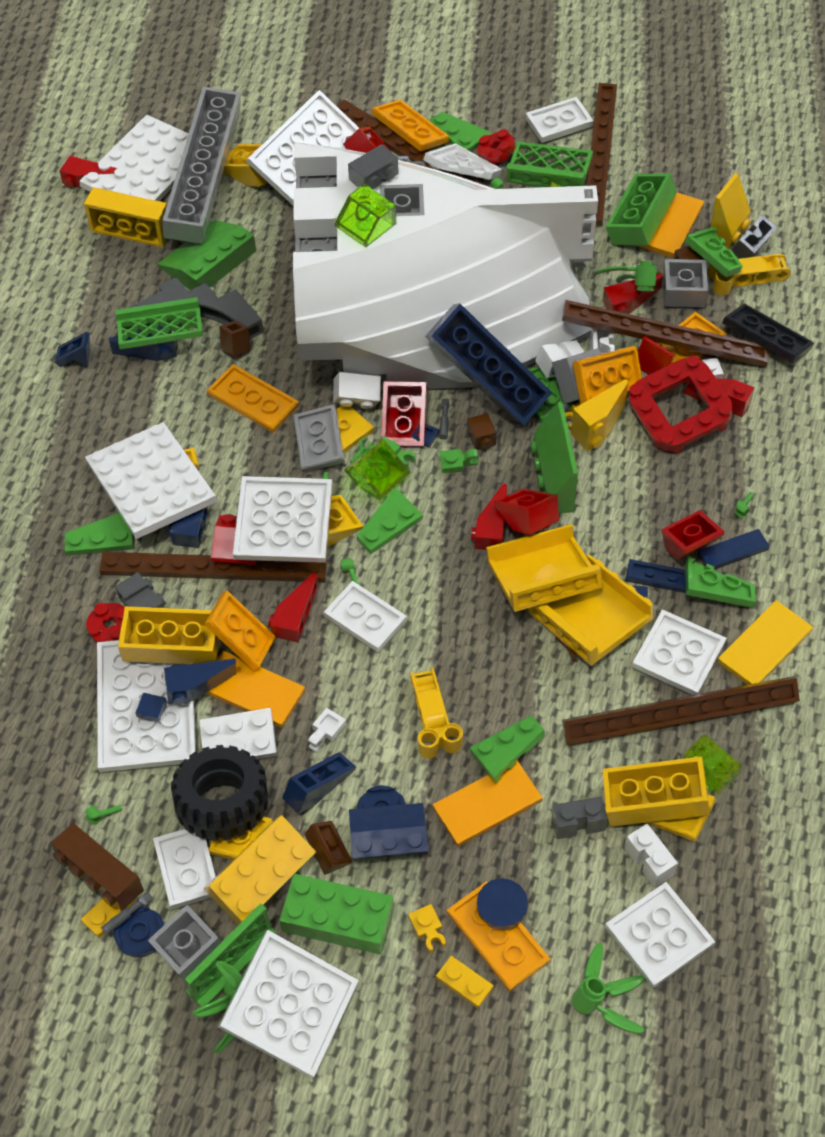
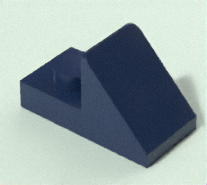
[54,332,91,368]

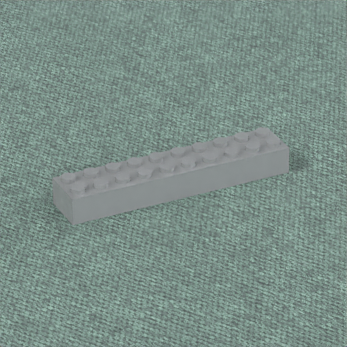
[163,87,241,244]

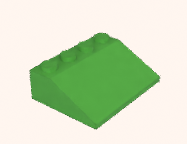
[157,220,256,290]
[530,402,578,514]

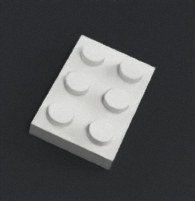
[525,97,593,143]
[324,581,407,653]
[200,708,277,759]
[153,829,216,910]

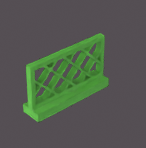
[506,141,593,187]
[115,297,203,349]
[185,903,278,1007]

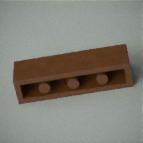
[51,823,144,911]

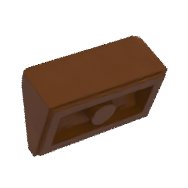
[305,821,352,875]

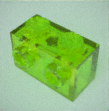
[683,734,742,794]

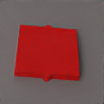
[637,336,675,375]

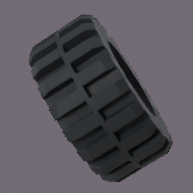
[171,745,268,841]

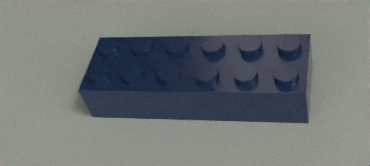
[425,303,552,425]

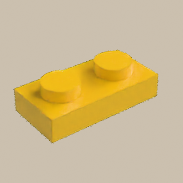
[81,899,136,939]
[436,955,494,1009]

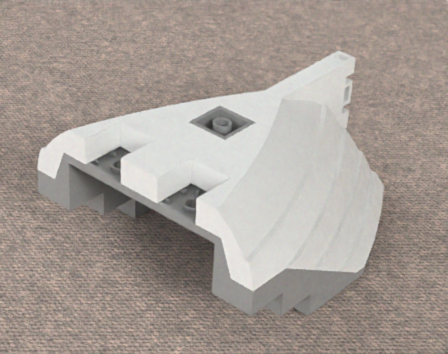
[293,142,598,389]

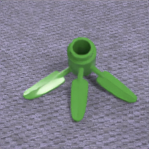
[595,261,661,291]
[571,943,645,1034]
[193,961,243,1053]

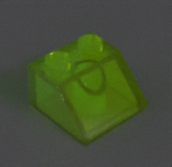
[334,184,397,248]
[344,439,411,501]

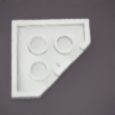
[423,143,502,180]

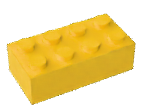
[84,187,168,248]
[118,606,220,664]
[602,756,710,827]
[203,815,316,925]

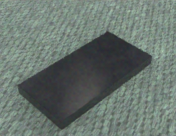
[722,304,814,364]

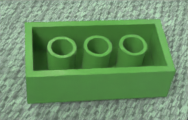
[606,173,677,246]
[280,874,394,955]

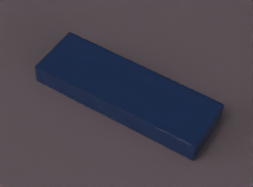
[698,529,769,570]
[625,559,686,593]

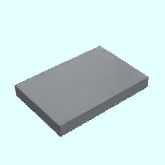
[293,404,345,473]

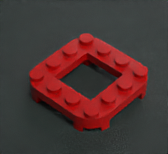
[629,355,732,454]

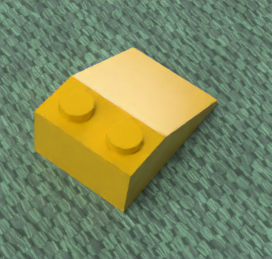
[223,144,267,187]
[710,173,751,249]
[571,379,628,451]
[327,495,364,547]

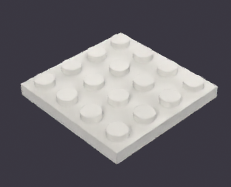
[233,476,332,563]
[218,930,358,1078]

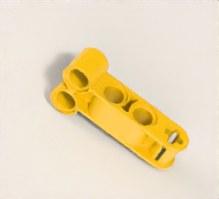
[707,254,791,296]
[409,667,463,759]

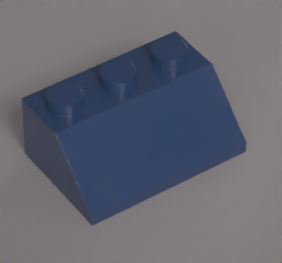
[349,803,428,860]

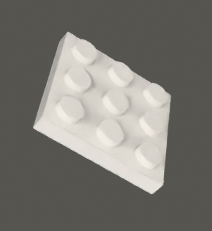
[632,609,727,695]
[605,882,715,989]

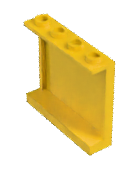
[486,524,602,612]
[528,554,653,666]

